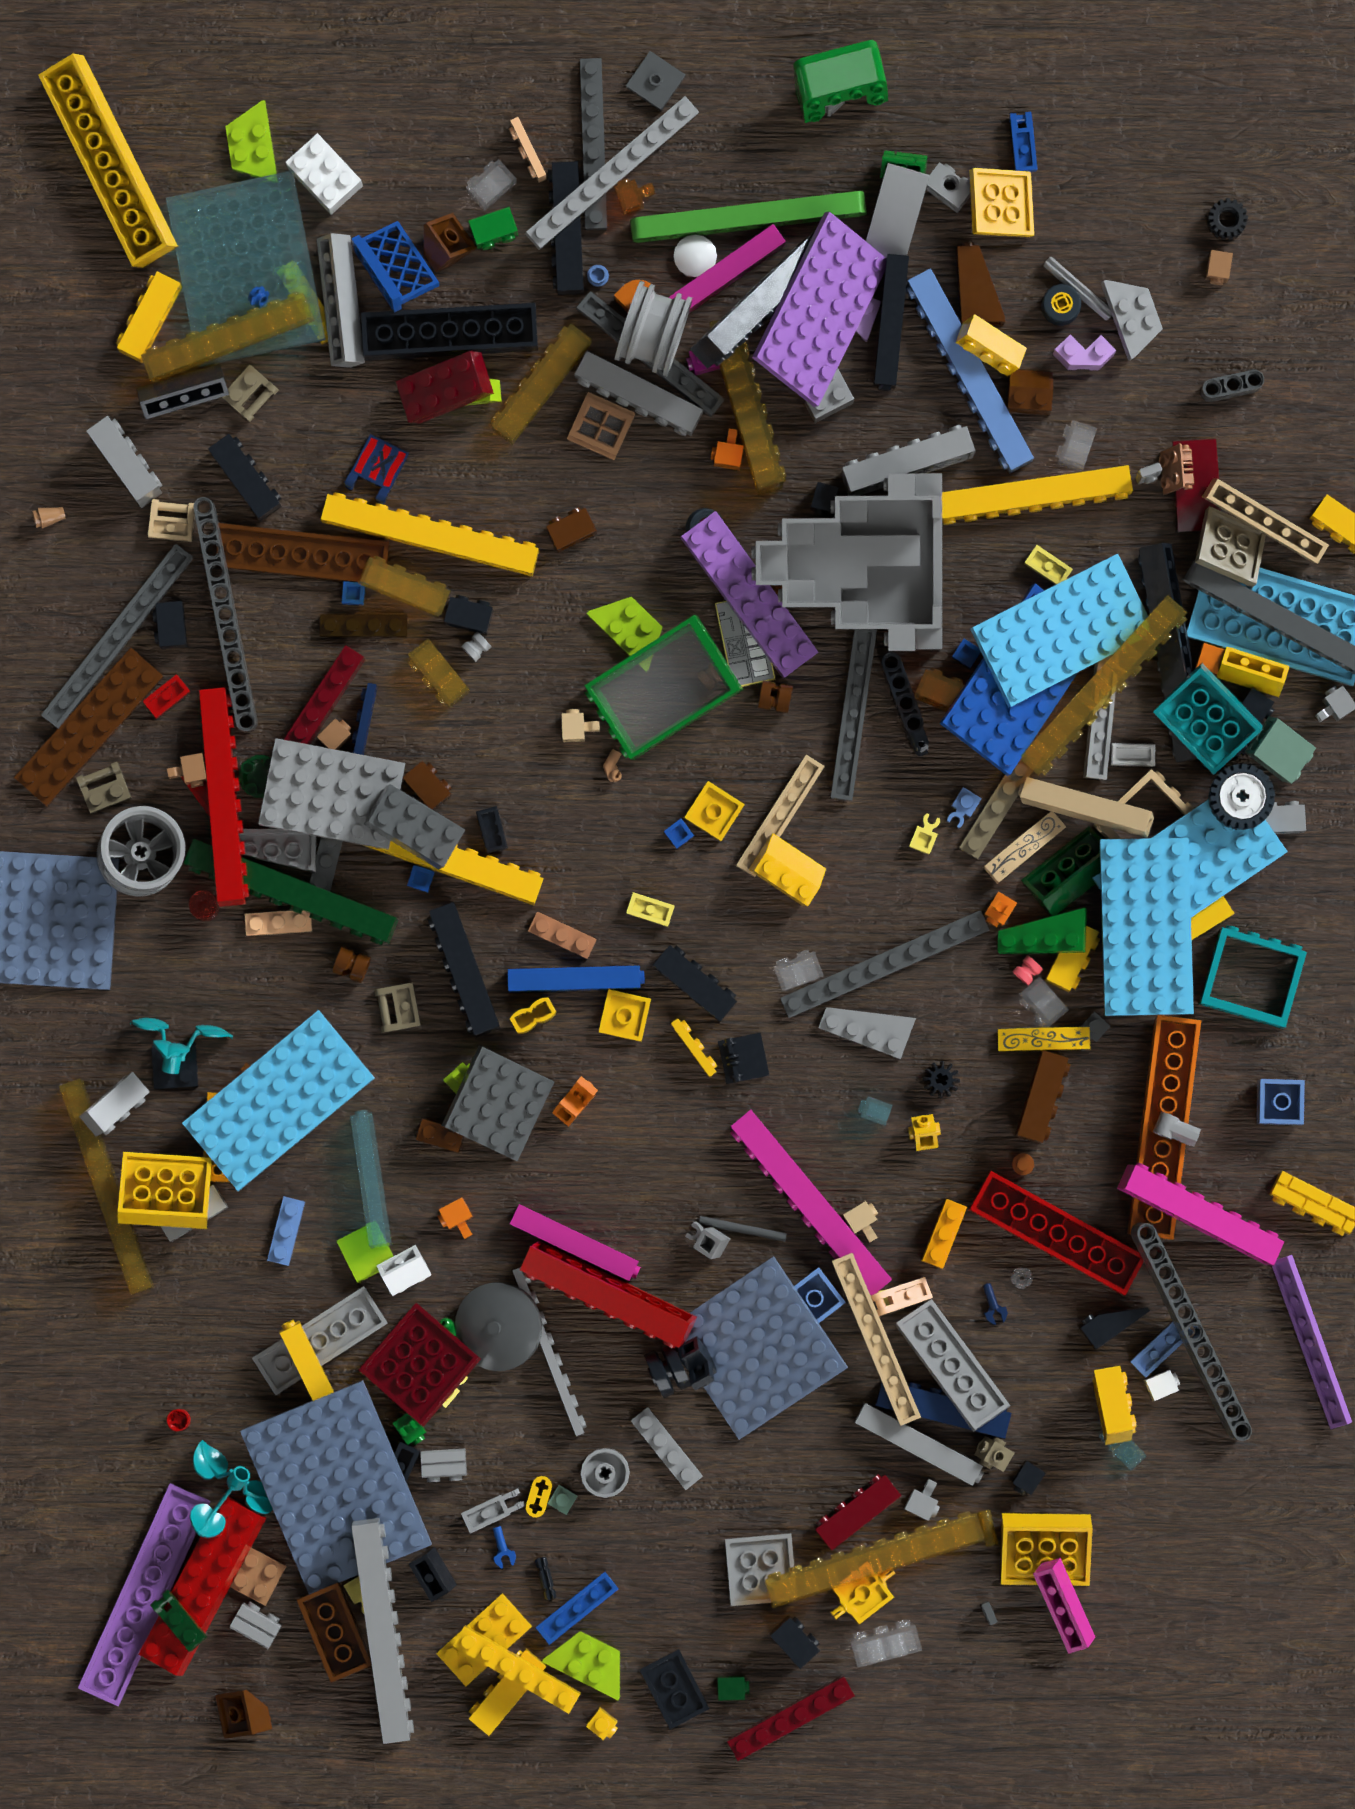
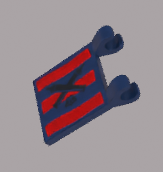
[345,434,409,505]

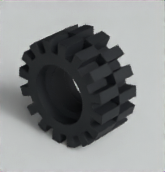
[1207,198,1248,240]

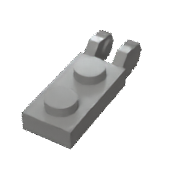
[461,1489,526,1533]

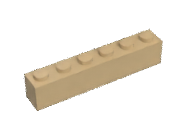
[1202,478,1329,564]

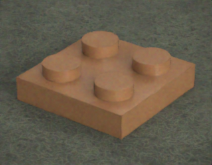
[230,1547,287,1606]

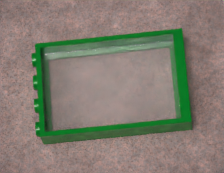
[584,615,744,760]

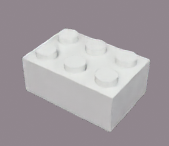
[286,133,363,215]

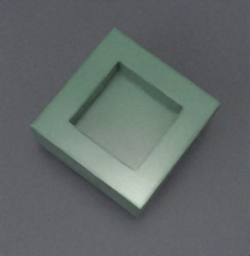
[548,1485,578,1515]

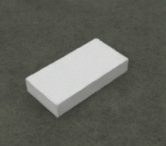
[1111,743,1155,767]

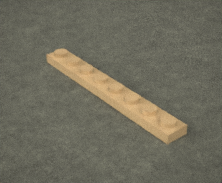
[832,1253,921,1426]

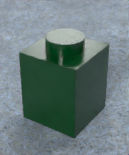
[717,1676,749,1701]

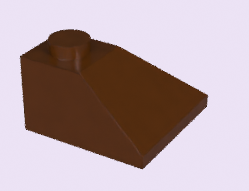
[424,213,477,272]
[215,1690,272,1739]

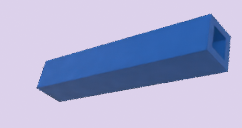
[508,966,645,993]

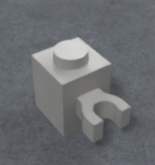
[1315,686,1355,723]
[685,1222,730,1259]
[904,1479,940,1521]

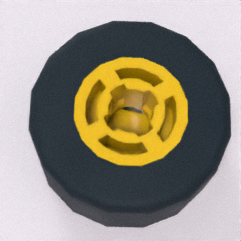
[1041,284,1081,326]

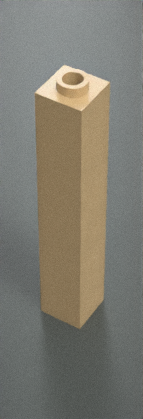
[1018,777,1154,838]

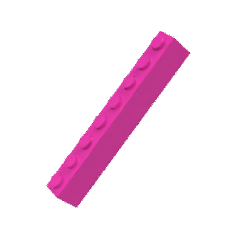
[1117,1163,1284,1266]

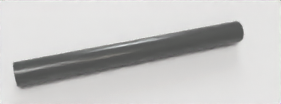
[699,1216,787,1242]

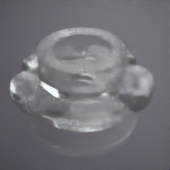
[1011,1267,1033,1289]

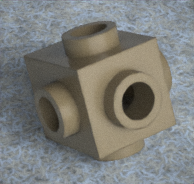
[974,1436,1014,1472]

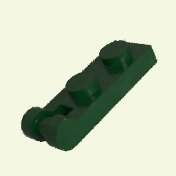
[150,1589,207,1652]

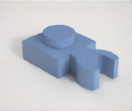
[947,787,982,829]

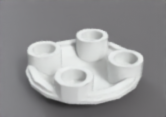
[674,235,717,277]

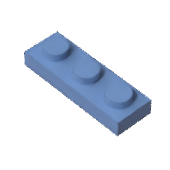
[267,1196,305,1266]
[1130,1321,1194,1378]

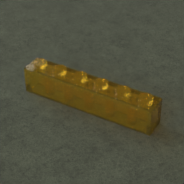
[491,324,592,445]

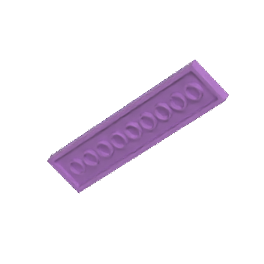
[78,1483,211,1706]

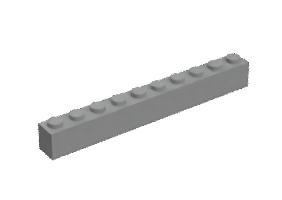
[352,1518,414,1744]

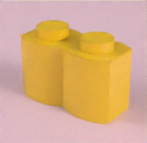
[510,998,556,1034]

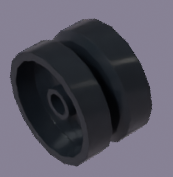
[644,1345,691,1398]

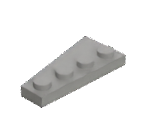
[240,829,316,873]
[818,1007,916,1059]

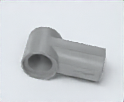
[1153,1112,1201,1147]

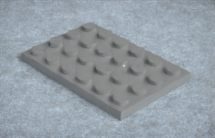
[259,738,405,850]

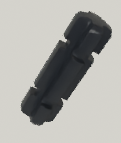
[535,1557,556,1601]

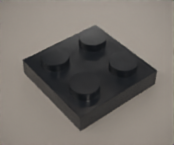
[152,1042,199,1089]

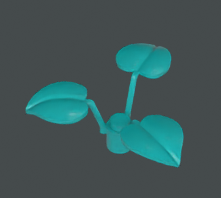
[130,1018,233,1074]
[190,1440,273,1538]

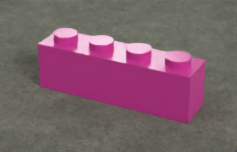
[1033,1558,1095,1654]

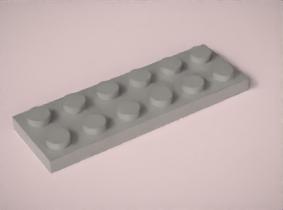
[252,1286,388,1395]
[895,1299,1010,1432]

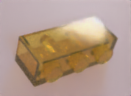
[408,639,470,708]

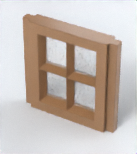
[567,392,636,460]

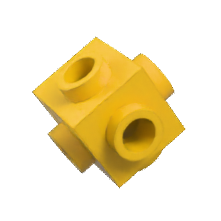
[908,1114,941,1151]

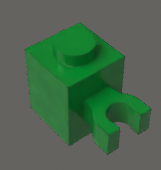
[393,1413,427,1446]

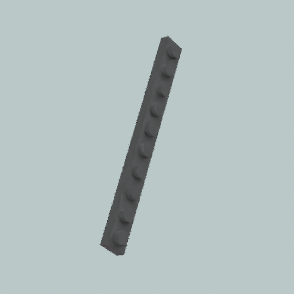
[41,544,194,729]
[780,910,989,1018]

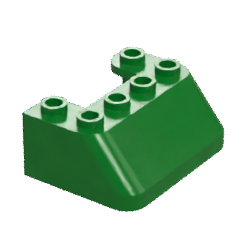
[793,40,888,123]

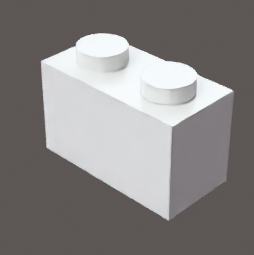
[377,1245,431,1296]

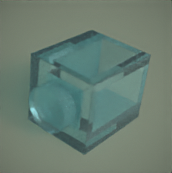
[857,1096,893,1127]

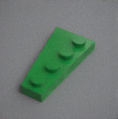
[998,908,1087,954]

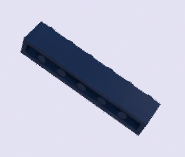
[875,1381,1012,1439]

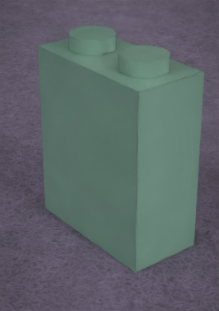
[1245,716,1316,784]

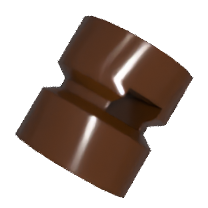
[758,680,793,714]
[332,946,371,983]

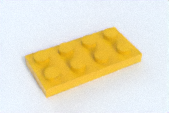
[436,1593,532,1686]

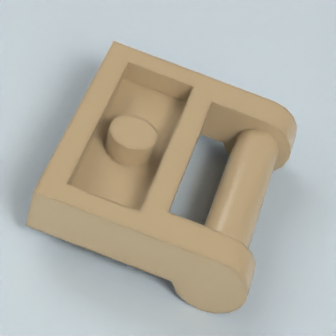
[148,499,195,542]

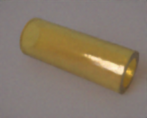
[977,1509,998,1547]

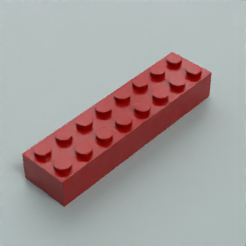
[969,1171,1144,1296]
[520,1240,697,1348]
[138,1496,267,1676]

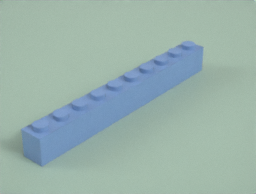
[906,268,1034,474]

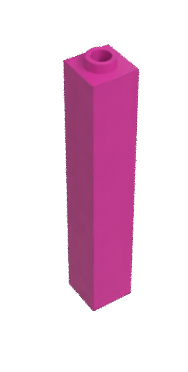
[668,224,786,313]
[510,1204,641,1281]

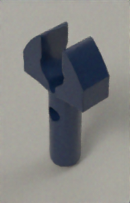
[983,1283,1008,1325]

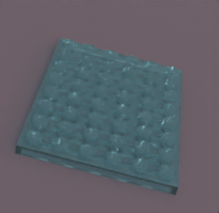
[166,171,326,367]

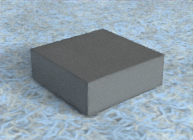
[980,1601,998,1625]

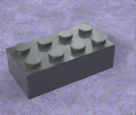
[364,784,465,870]

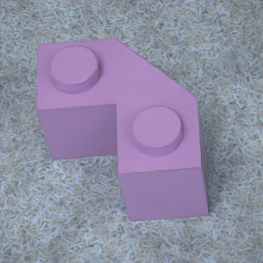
[1053,334,1116,370]

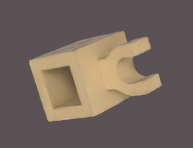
[562,709,600,742]
[843,1201,878,1243]

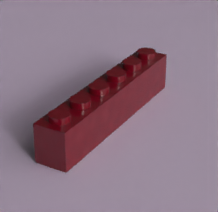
[284,645,365,745]
[727,1675,855,1761]

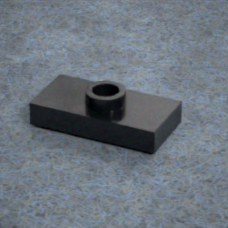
[476,806,508,854]

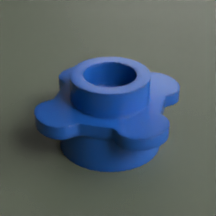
[248,286,269,310]

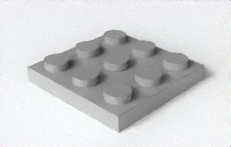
[725,1533,797,1606]

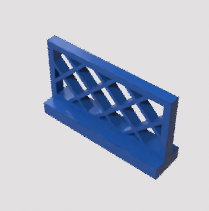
[351,221,440,313]

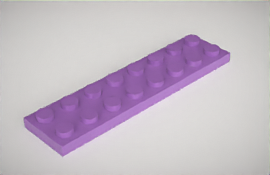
[680,511,818,678]

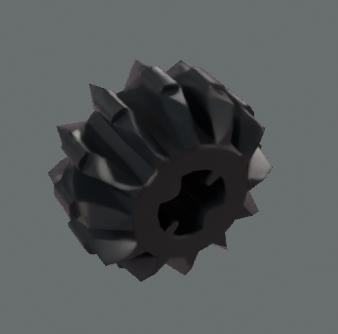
[922,1061,960,1099]

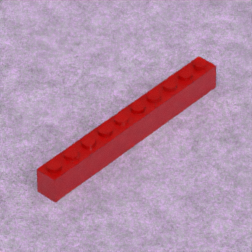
[199,687,249,907]

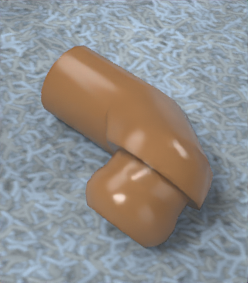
[603,749,622,782]

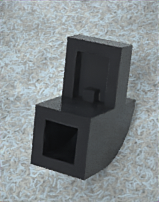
[678,1336,717,1391]

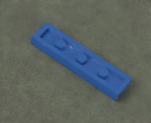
[535,1572,619,1645]

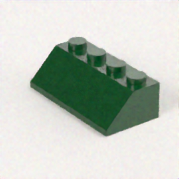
[1021,826,1102,916]

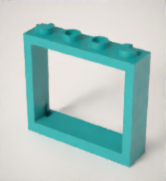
[1199,925,1307,1029]

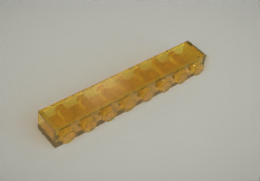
[141,292,315,383]

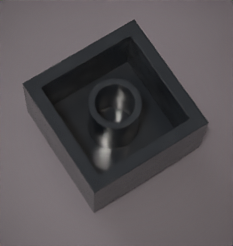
[769,1615,820,1669]

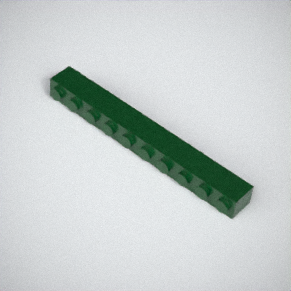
[184,839,399,946]

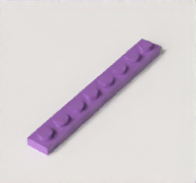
[1272,1255,1352,1429]

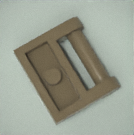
[221,365,279,422]
[76,761,132,814]
[374,982,421,1033]

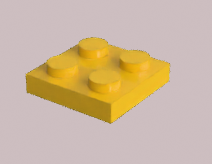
[684,781,745,841]
[599,989,651,1042]

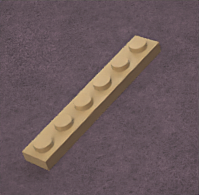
[736,755,825,877]

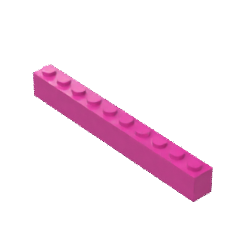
[730,1110,892,1296]

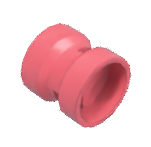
[1012,955,1043,986]

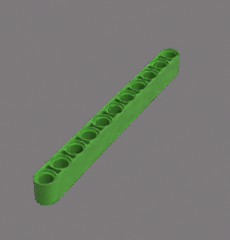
[630,191,867,243]

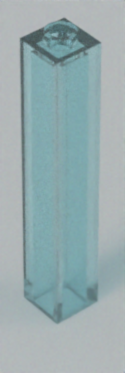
[350,1110,393,1248]

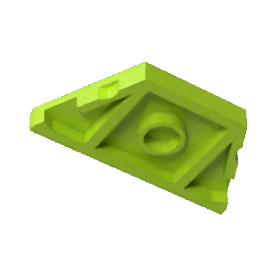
[225,100,278,183]
[586,597,663,673]
[542,1631,620,1700]

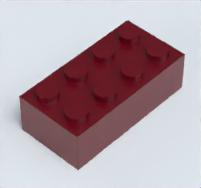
[396,351,494,424]

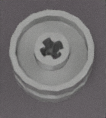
[581,1448,630,1498]

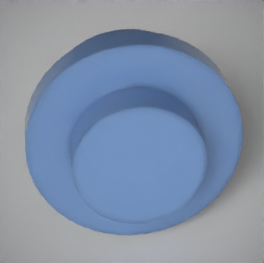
[587,265,609,287]

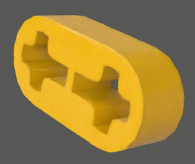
[526,1476,552,1518]

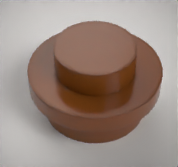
[1012,1153,1034,1175]

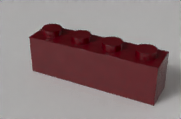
[815,1474,901,1550]

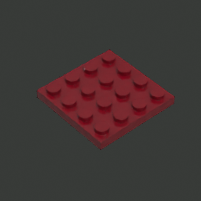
[359,1303,481,1427]

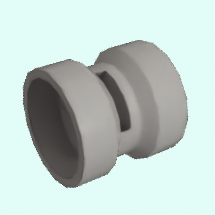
[461,632,491,662]

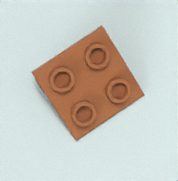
[1159,444,1194,495]

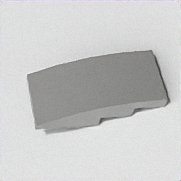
[866,163,930,258]

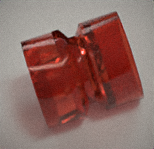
[189,891,220,922]

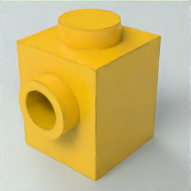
[586,1707,618,1740]

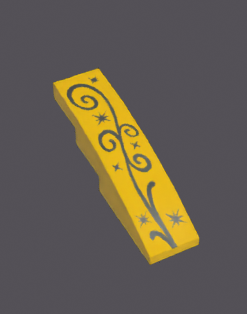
[998,1027,1090,1051]

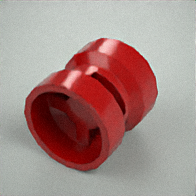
[167,1409,191,1431]

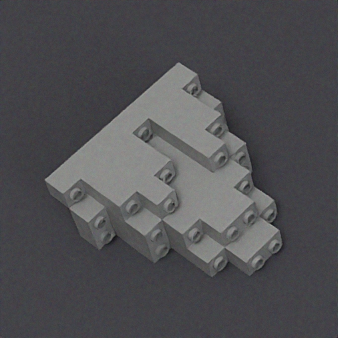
[752,473,942,651]

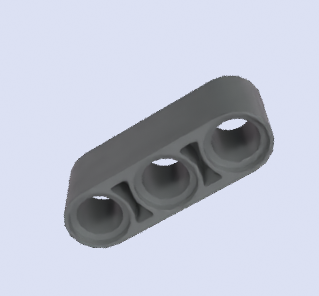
[1200,370,1264,402]

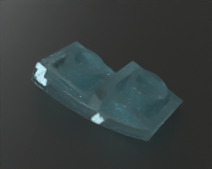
[1099,1432,1147,1471]

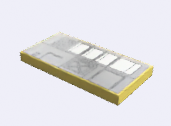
[715,601,775,687]

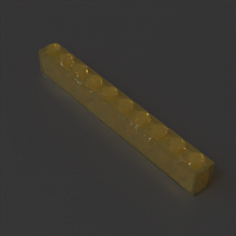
[1020,595,1187,776]
[59,1079,154,1295]
[764,1511,985,1608]

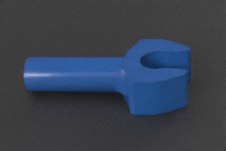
[492,1526,516,1569]

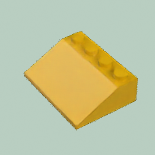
[118,1152,212,1229]
[1001,1513,1092,1586]

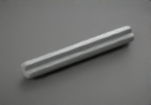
[1043,257,1112,320]

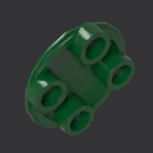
[239,755,271,798]

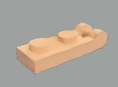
[871,1277,933,1317]

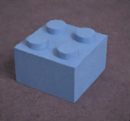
[1256,1079,1305,1125]
[794,1267,846,1323]

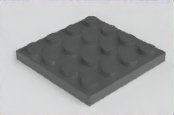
[442,1046,554,1162]

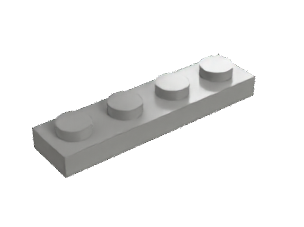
[631,1407,703,1490]

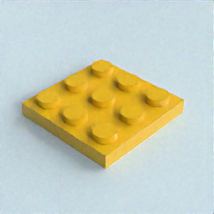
[969,168,1034,237]

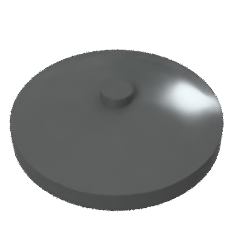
[455,1282,542,1371]

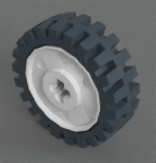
[1208,764,1275,830]

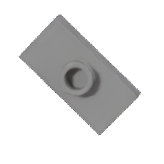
[1135,463,1162,485]

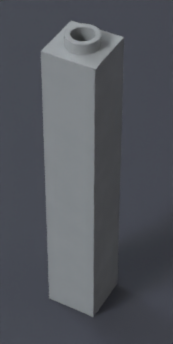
[854,1403,984,1486]

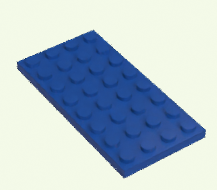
[940,583,1078,776]

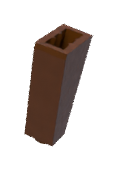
[956,242,1005,326]

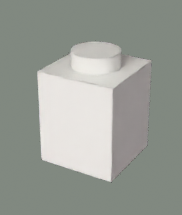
[1144,1370,1180,1401]

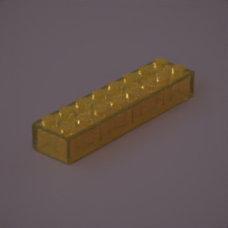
[709,319,786,496]

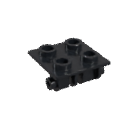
[718,1032,769,1084]

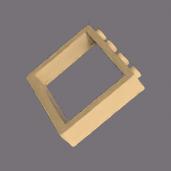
[1093,769,1194,839]

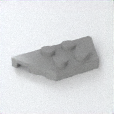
[1101,280,1163,361]

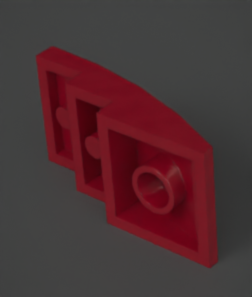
[1172,438,1221,532]

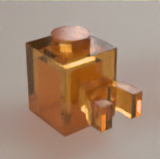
[614,179,655,215]

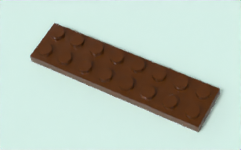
[212,523,390,586]
[14,648,164,807]

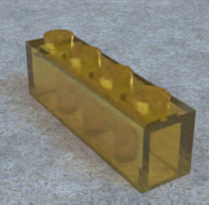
[357,556,450,617]

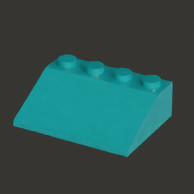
[1153,663,1263,775]

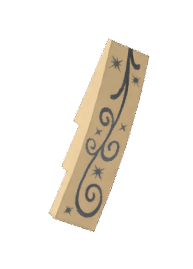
[983,812,1066,884]

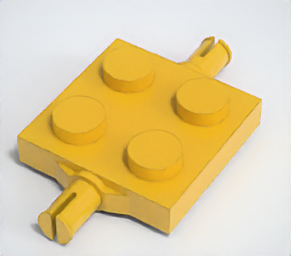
[830,1562,895,1625]

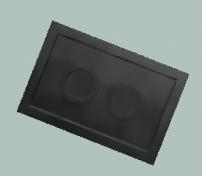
[639,1649,710,1730]

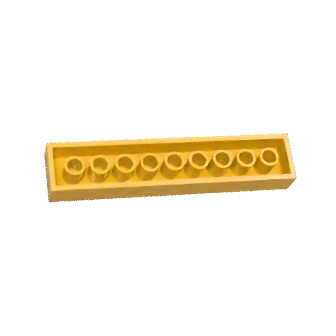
[38,53,178,268]

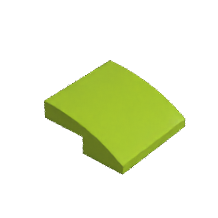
[337,1221,393,1283]

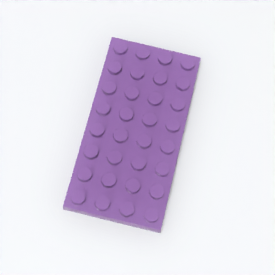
[752,212,887,407]

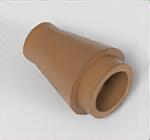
[32,507,66,529]

